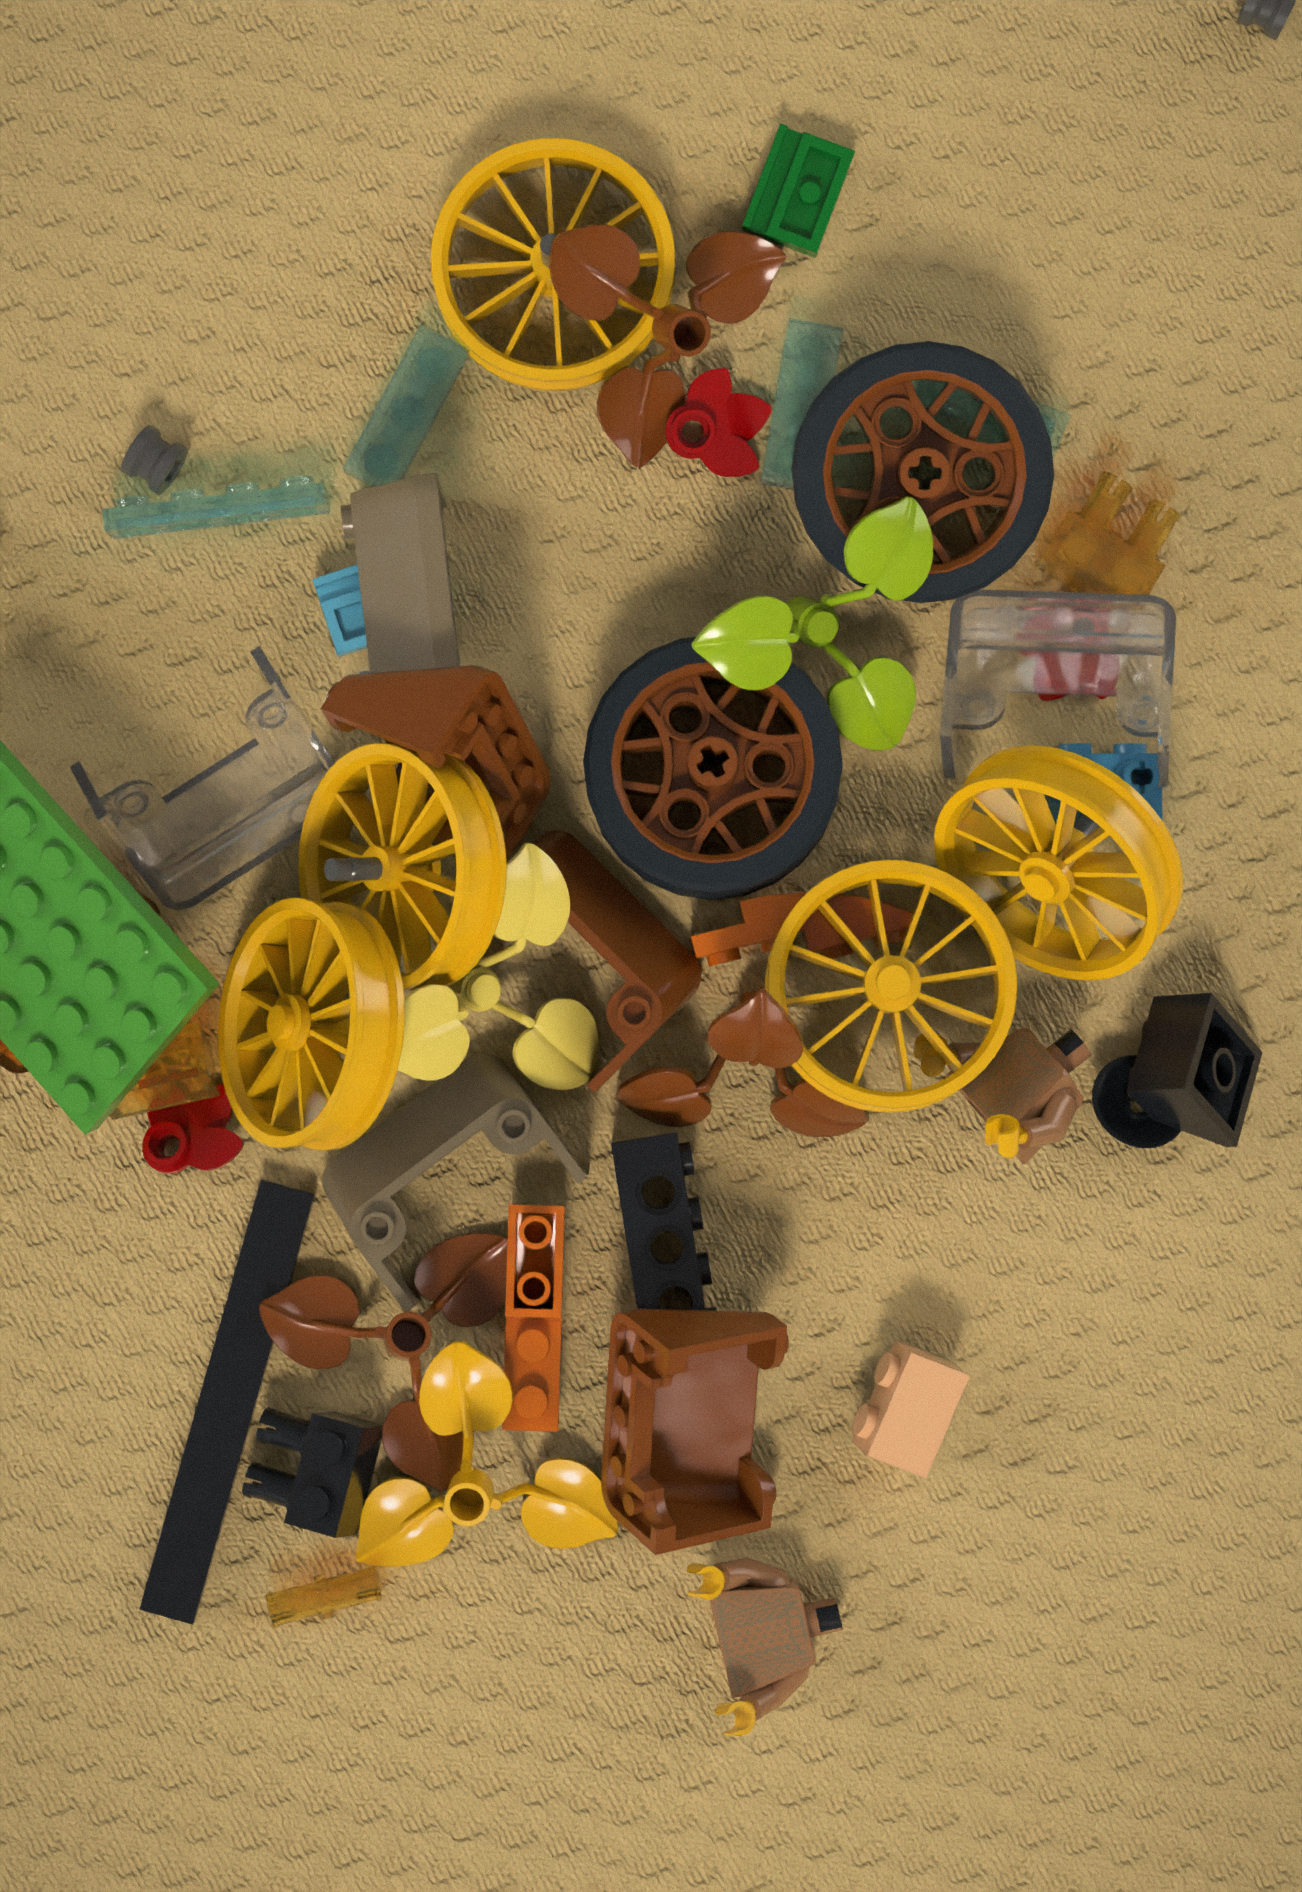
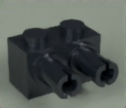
[242,1407,383,1538]

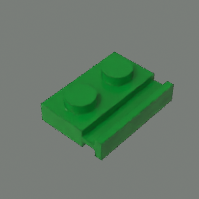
[741,123,855,258]

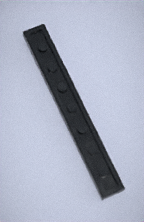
[139,1179,316,1625]

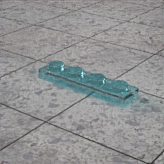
[102,476,330,539]

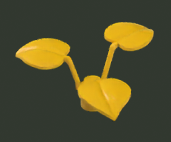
[355,1341,618,1567]

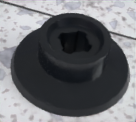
[1092,1055,1181,1148]

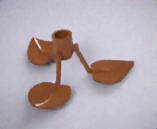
[549,224,786,468]
[615,987,869,1137]
[259,1233,508,1491]

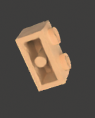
[852,1340,970,1478]

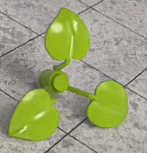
[692,496,933,751]

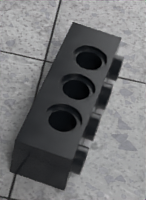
[611,1132,717,1311]

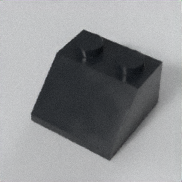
[1126,993,1263,1147]

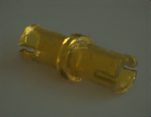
[265,1565,383,1628]

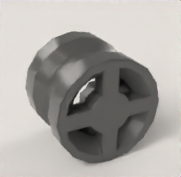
[1236,0,1296,40]
[120,425,188,495]

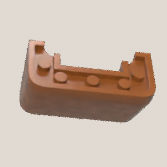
[320,665,551,861]
[601,1308,789,1555]

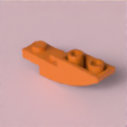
[690,892,918,967]
[502,1204,565,1432]

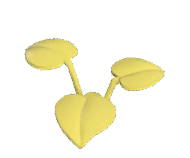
[398,843,598,1090]

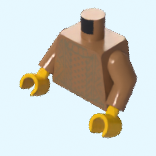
[913,1029,1092,1165]
[687,1558,843,1737]

